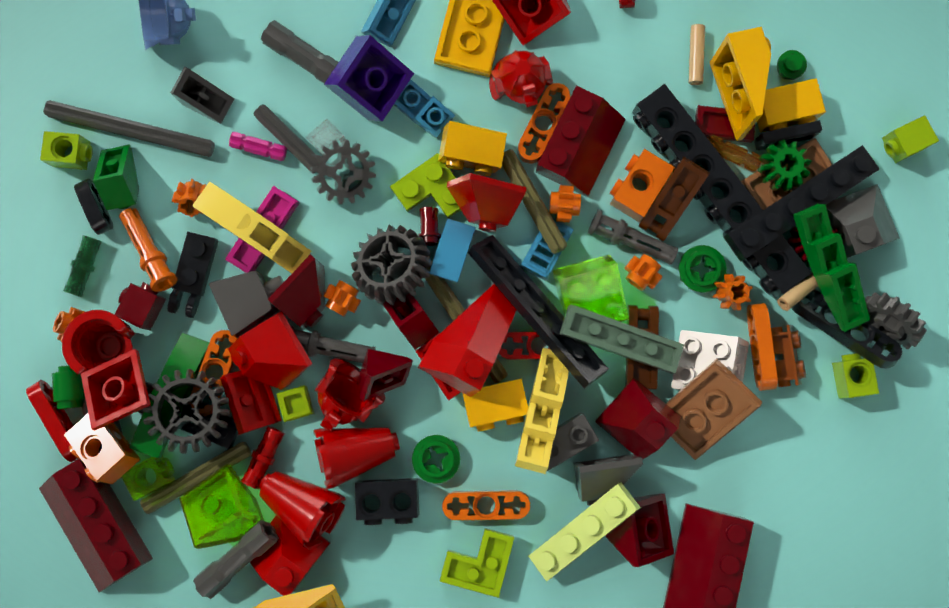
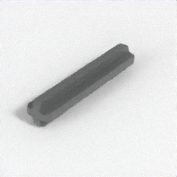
[253,104,318,173]

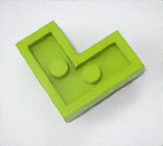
[390,153,461,219]
[440,528,514,598]

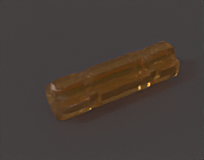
[708,135,761,171]

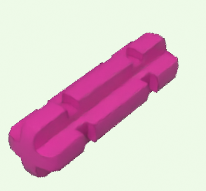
[229,132,287,161]

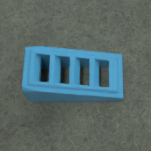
[520,218,574,281]

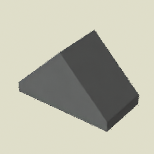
[170,67,234,124]

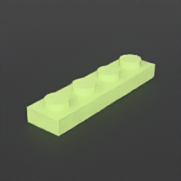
[528,482,641,582]

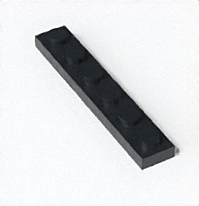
[723,145,879,262]
[468,235,609,389]

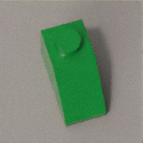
[93,144,139,210]

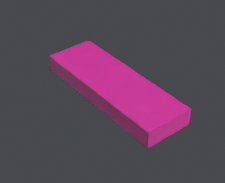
[225,186,299,273]

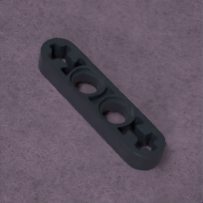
[792,289,902,369]

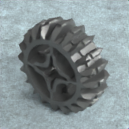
[351,225,432,305]
[143,369,230,454]

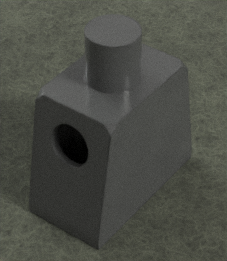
[209,271,284,338]

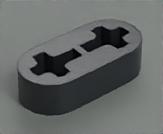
[74,179,113,235]

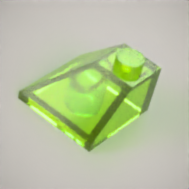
[179,464,264,549]

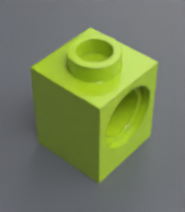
[882,115,939,164]
[40,131,93,170]
[832,353,879,398]

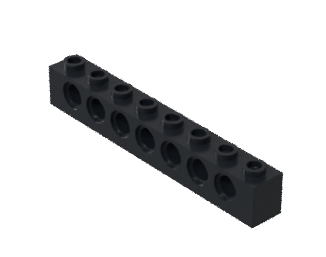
[632,84,812,297]

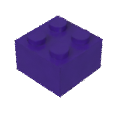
[324,35,414,122]

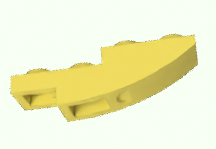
[192,181,312,273]

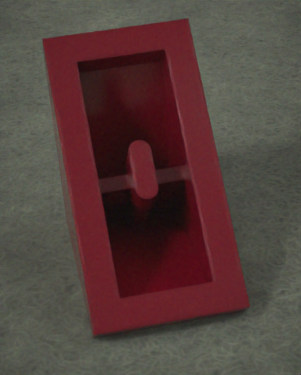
[359,349,413,402]

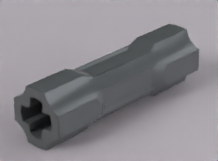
[261,20,338,83]
[193,519,279,599]

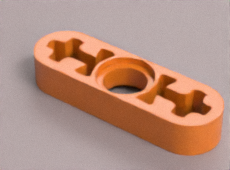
[518,83,570,164]
[747,303,778,391]
[190,330,237,416]
[442,490,530,520]

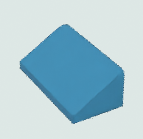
[361,0,416,47]

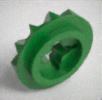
[678,245,726,293]
[412,435,460,483]

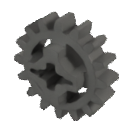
[310,139,376,204]
[865,292,927,349]

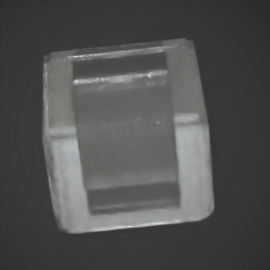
[305,119,346,156]

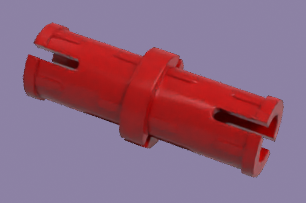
[241,426,285,489]

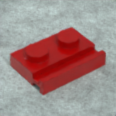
[220,370,282,435]

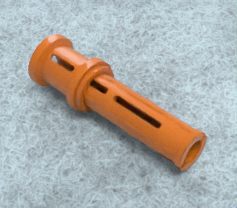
[119,208,177,292]

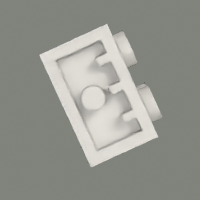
[671,330,749,390]

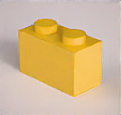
[757,78,826,133]
[438,121,507,176]
[463,378,528,432]

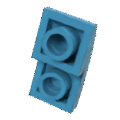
[394,79,455,138]
[430,219,476,283]

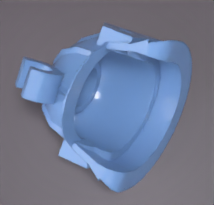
[138,0,196,50]

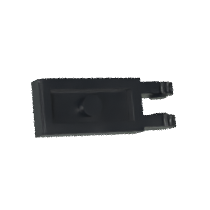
[167,231,218,318]

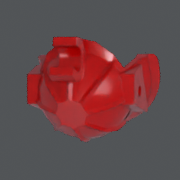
[489,50,553,107]
[62,310,136,375]
[314,358,386,431]

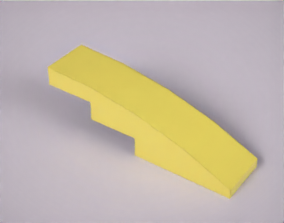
[515,348,569,474]

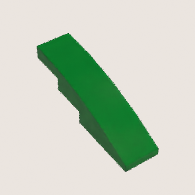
[793,204,870,332]
[129,333,210,458]

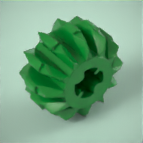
[758,140,812,192]

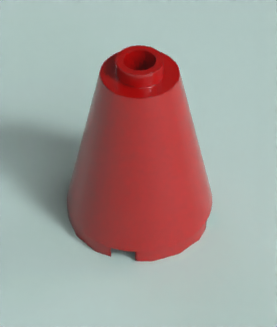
[313,428,400,490]
[259,471,346,550]

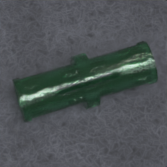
[63,235,102,297]

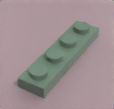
[560,304,684,374]

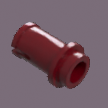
[418,207,441,246]

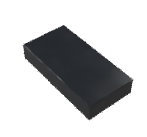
[754,120,822,151]

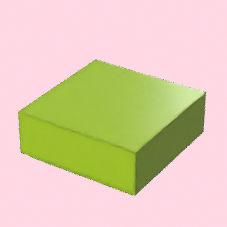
[276,385,315,422]

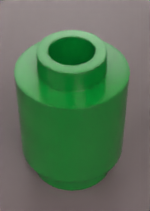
[52,366,85,409]

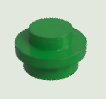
[777,50,807,80]

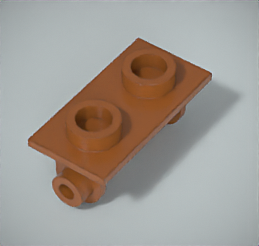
[771,325,806,387]

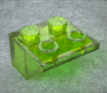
[552,255,629,322]

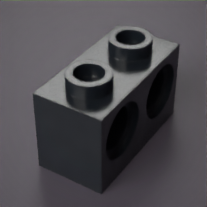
[355,478,419,525]

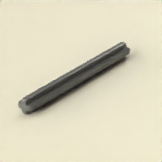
[43,100,215,157]

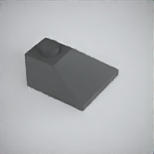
[826,184,900,258]
[574,454,643,506]

